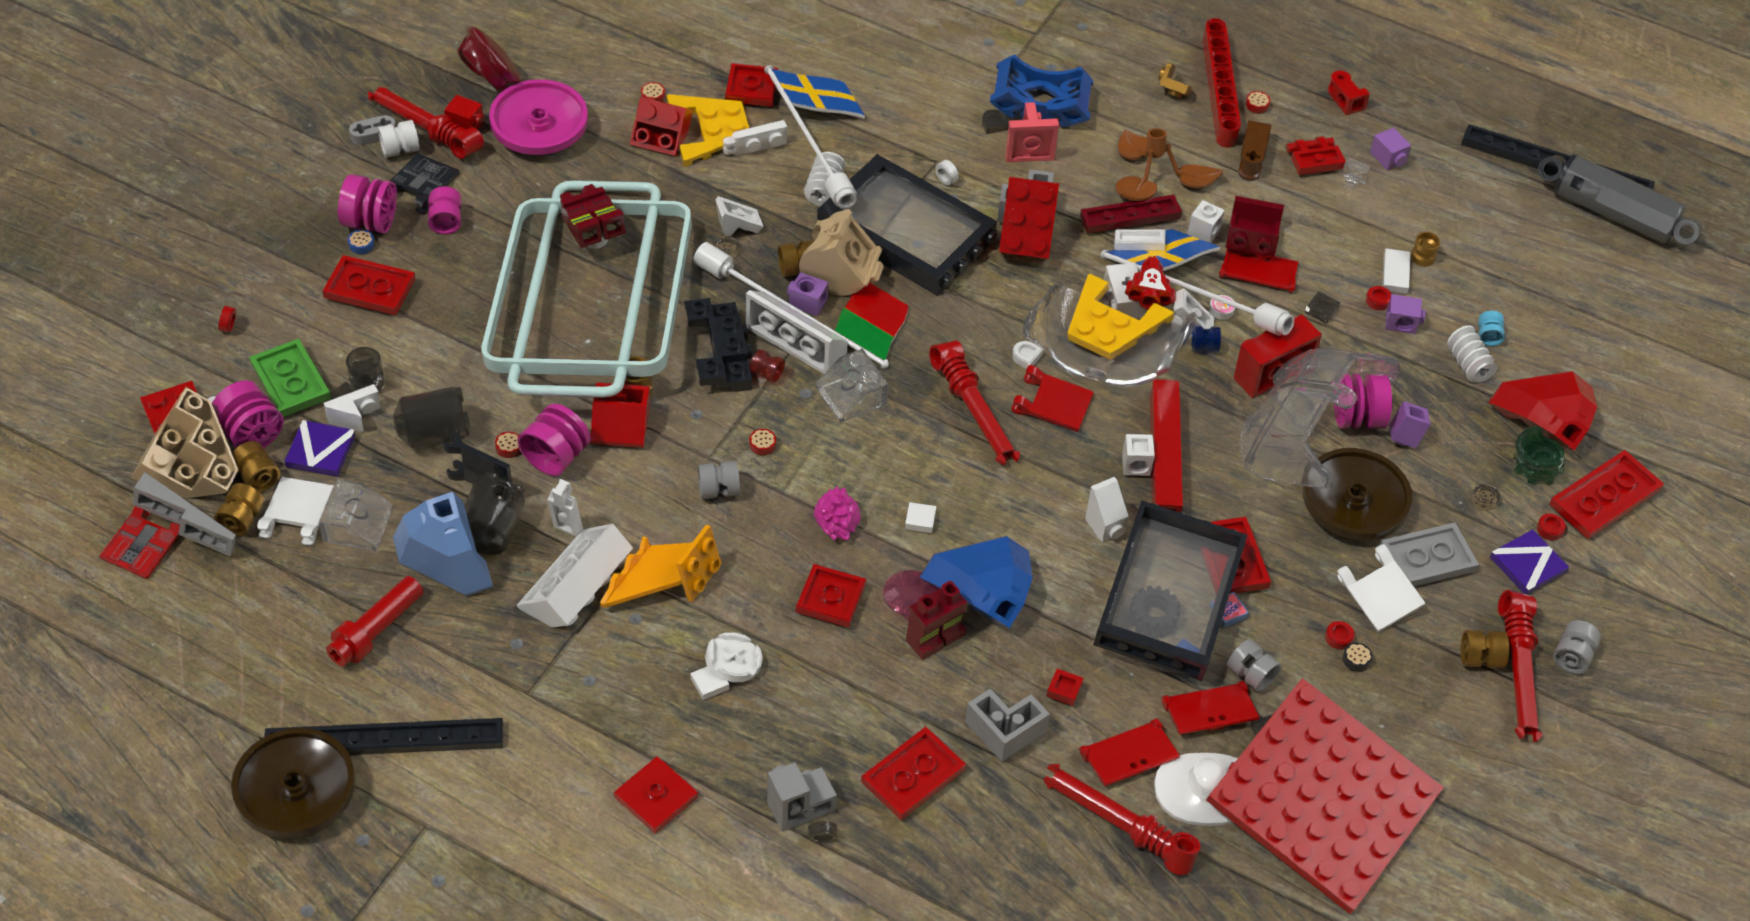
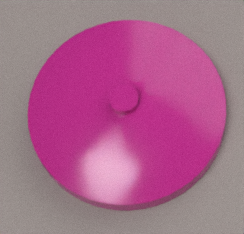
[489,80,588,155]

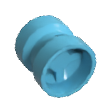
[1478,311,1505,347]

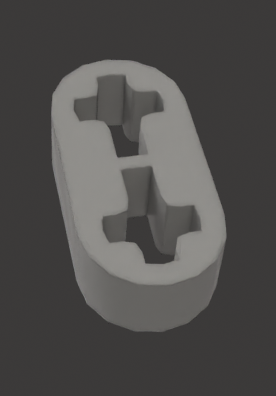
[349,115,396,145]

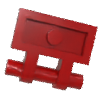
[1286,136,1346,175]

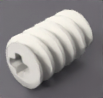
[804,152,845,206]
[1447,325,1498,383]

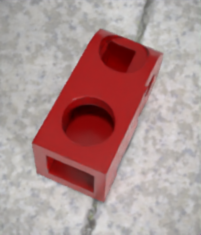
[1328,70,1370,116]

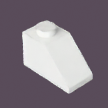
[1085,477,1128,543]

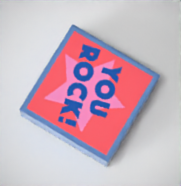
[1209,592,1249,628]

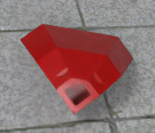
[1488,371,1598,451]

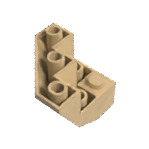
[131,387,238,498]

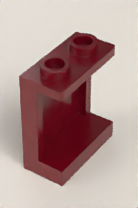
[1225,195,1284,257]

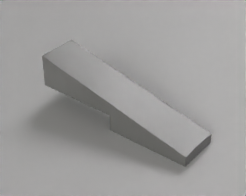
[132,472,236,556]

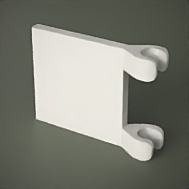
[257,477,335,546]
[1337,544,1426,632]

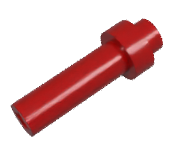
[326,576,424,666]

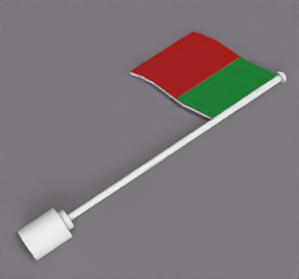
[693,242,908,369]

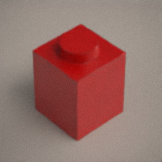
[444,94,485,129]

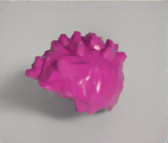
[813,486,861,541]

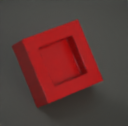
[1046,668,1084,706]

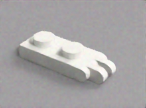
[723,120,787,156]

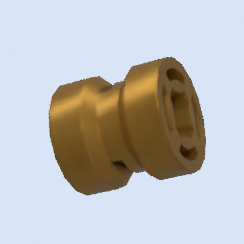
[1411,232,1441,267]

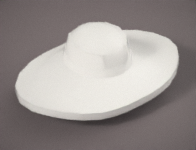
[1154,753,1238,826]

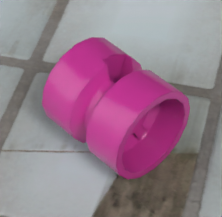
[428,187,462,235]

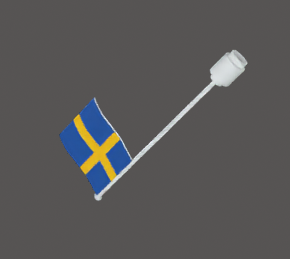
[764,65,865,209]
[1100,229,1294,336]

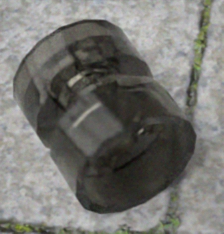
[346,347,385,393]

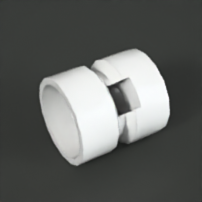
[378,120,420,158]

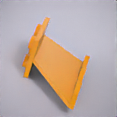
[600,525,721,608]

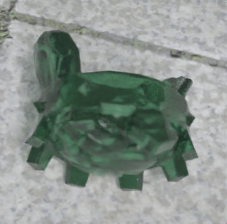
[1513,425,1565,485]

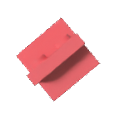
[1005,102,1059,162]

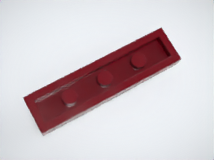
[1080,195,1182,234]

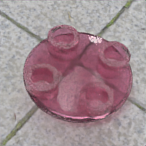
[883,570,937,620]

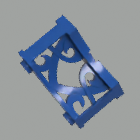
[989,55,1094,127]

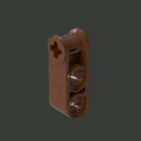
[1238,120,1272,181]

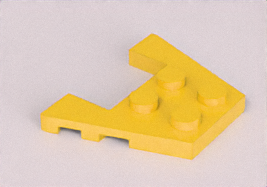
[667,94,749,167]
[1067,274,1174,360]

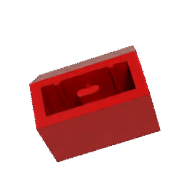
[629,97,693,156]
[590,382,650,448]

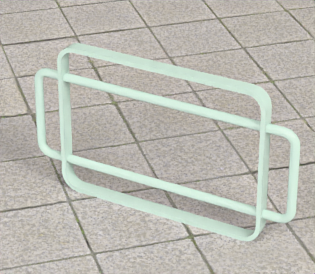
[482,181,692,398]

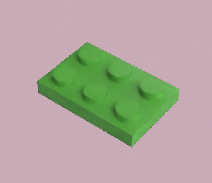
[249,338,331,417]

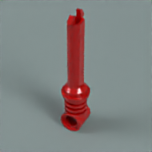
[368,87,484,159]
[929,340,1020,466]
[1497,590,1543,743]
[1043,764,1201,875]

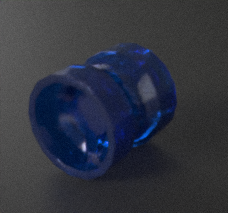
[1191,325,1221,352]

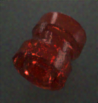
[750,349,785,383]

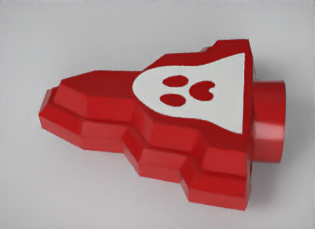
[1125,256,1176,310]

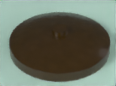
[1302,448,1412,540]
[231,728,355,839]

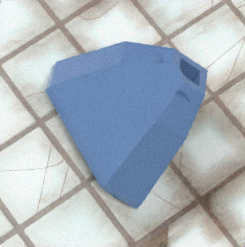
[393,491,493,596]

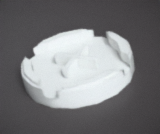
[705,633,763,682]

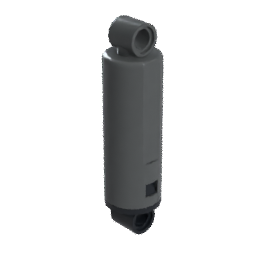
[1538,153,1703,244]

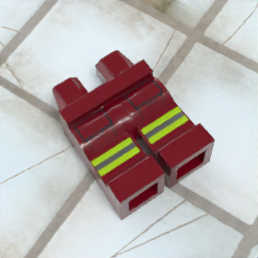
[560,184,626,249]
[906,580,967,660]

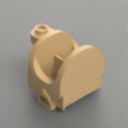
[799,209,884,296]

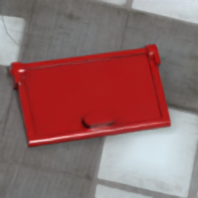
[1219,248,1299,293]
[1161,681,1259,735]
[1079,718,1180,787]

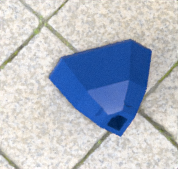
[919,536,1033,629]

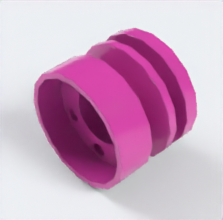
[338,174,397,234]
[1334,373,1392,429]
[212,380,284,449]
[517,403,591,476]

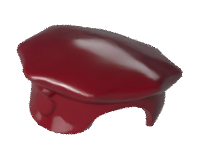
[457,27,522,94]

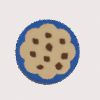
[348,229,374,254]

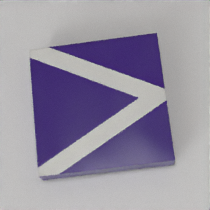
[284,420,356,477]
[1490,529,1569,595]

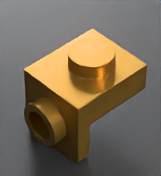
[1158,62,1192,98]

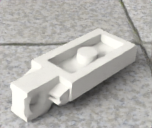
[547,479,583,536]

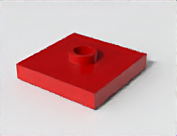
[725,63,778,107]
[795,564,866,628]
[614,756,698,834]

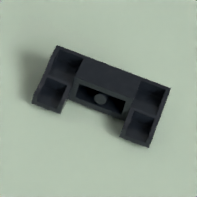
[684,298,752,392]

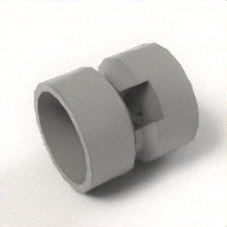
[698,461,740,499]
[1553,620,1602,674]
[1227,639,1282,692]

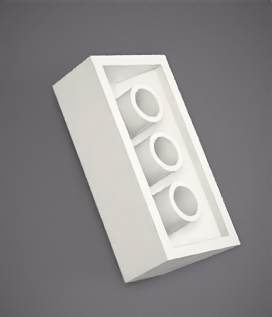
[746,290,848,376]
[516,524,633,628]

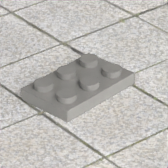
[1379,522,1479,587]

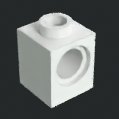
[1187,200,1225,243]
[1122,434,1155,476]

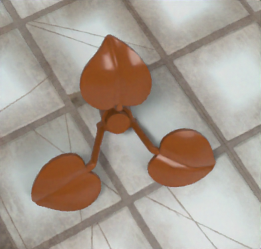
[1116,128,1223,201]

